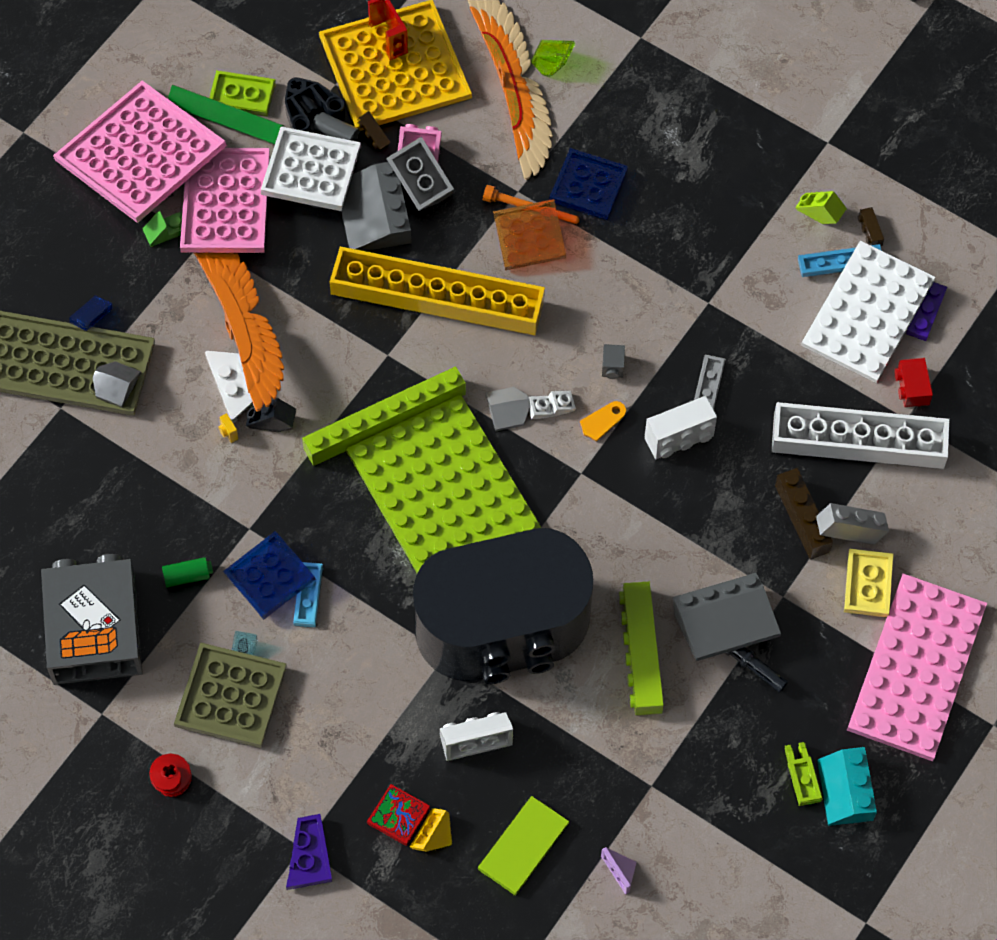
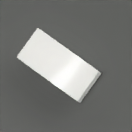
[528,391,576,419]

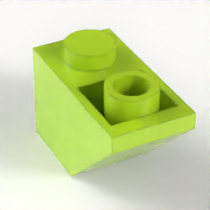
[795,191,847,224]

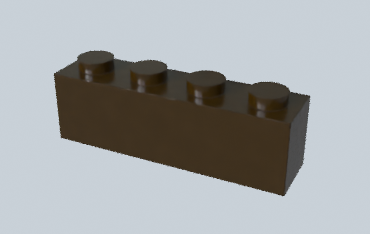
[775,468,833,560]

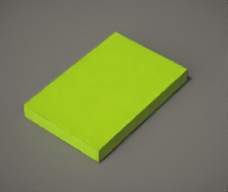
[209,70,276,117]

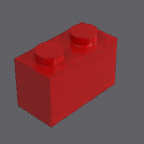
[895,358,933,407]

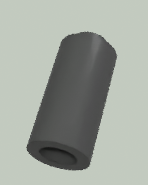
[313,112,359,141]

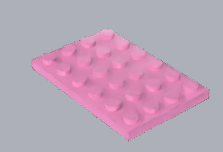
[180,148,270,253]

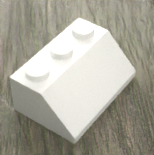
[440,712,513,761]

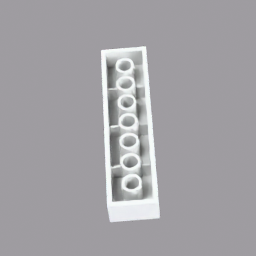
[772,402,949,469]

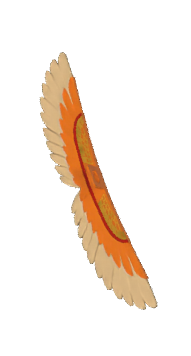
[467,0,553,180]

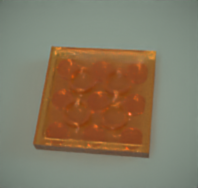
[493,199,566,271]

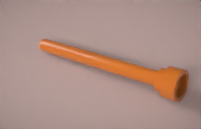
[483,185,580,224]

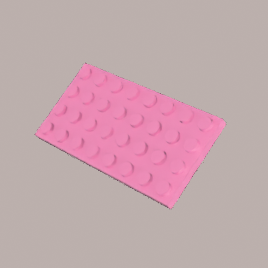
[847,574,987,761]

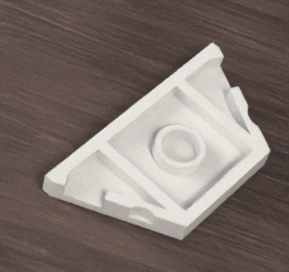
[205,351,253,423]

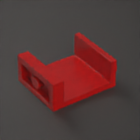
[368,0,408,61]

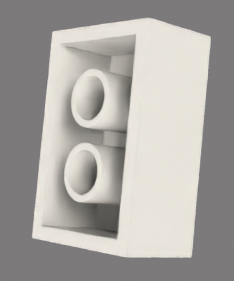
[645,396,717,460]

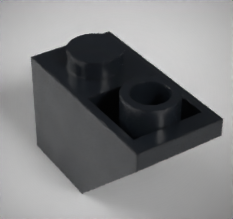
[246,398,296,432]

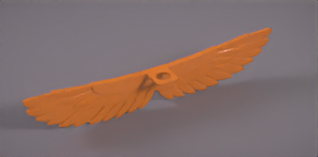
[194,253,284,412]

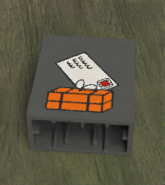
[41,554,143,685]

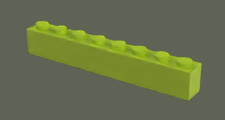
[302,366,466,466]

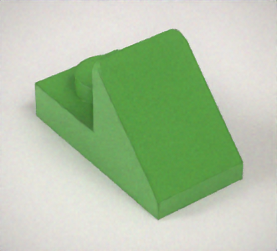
[143,211,182,247]

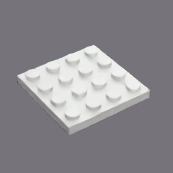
[261,127,361,211]

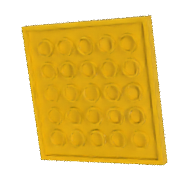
[319,0,472,131]

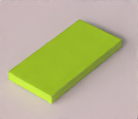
[478,796,569,896]

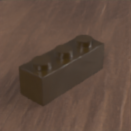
[357,111,391,151]
[858,207,884,246]

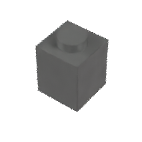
[602,344,625,379]

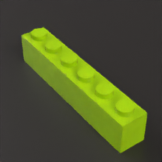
[619,581,663,715]

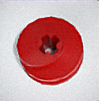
[149,753,192,797]

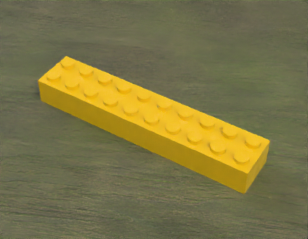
[330,246,545,335]

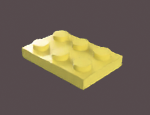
[844,549,893,617]

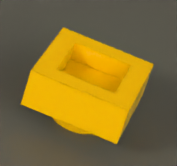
[218,413,238,443]

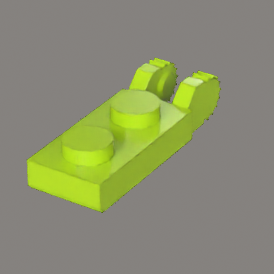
[785,742,822,806]

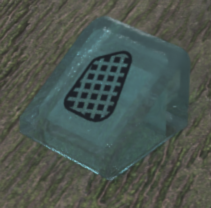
[232,631,258,655]

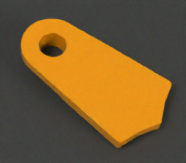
[580,401,626,442]

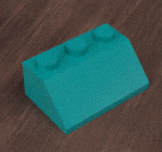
[817,747,877,826]

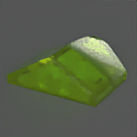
[531,40,575,77]

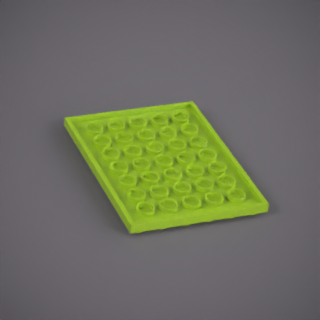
[346,394,541,573]

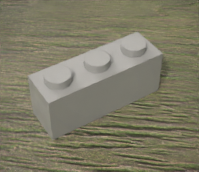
[816,503,889,545]

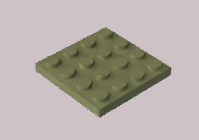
[174,642,287,748]

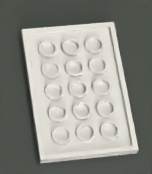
[801,241,935,383]

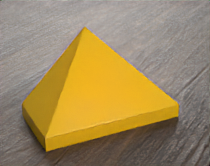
[410,808,452,852]

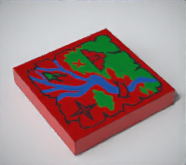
[367,784,430,846]

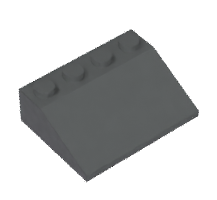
[341,162,411,251]
[673,573,781,661]

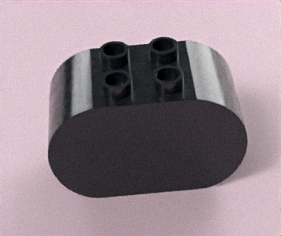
[413,528,593,685]

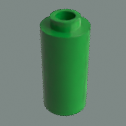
[162,557,213,588]

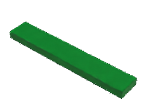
[168,85,284,144]

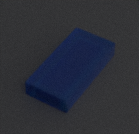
[69,295,112,331]

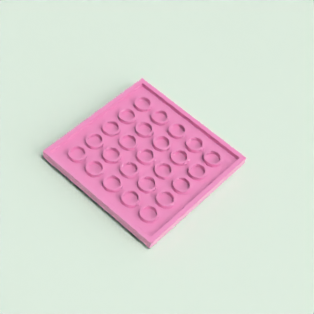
[53,81,227,223]

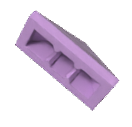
[601,847,637,895]

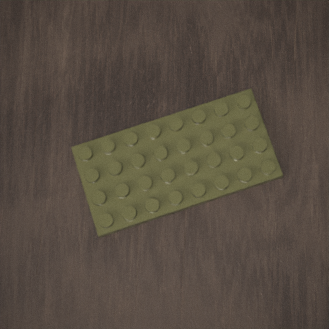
[0,311,155,416]

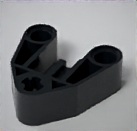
[284,77,345,132]

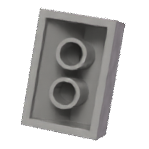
[386,137,455,211]

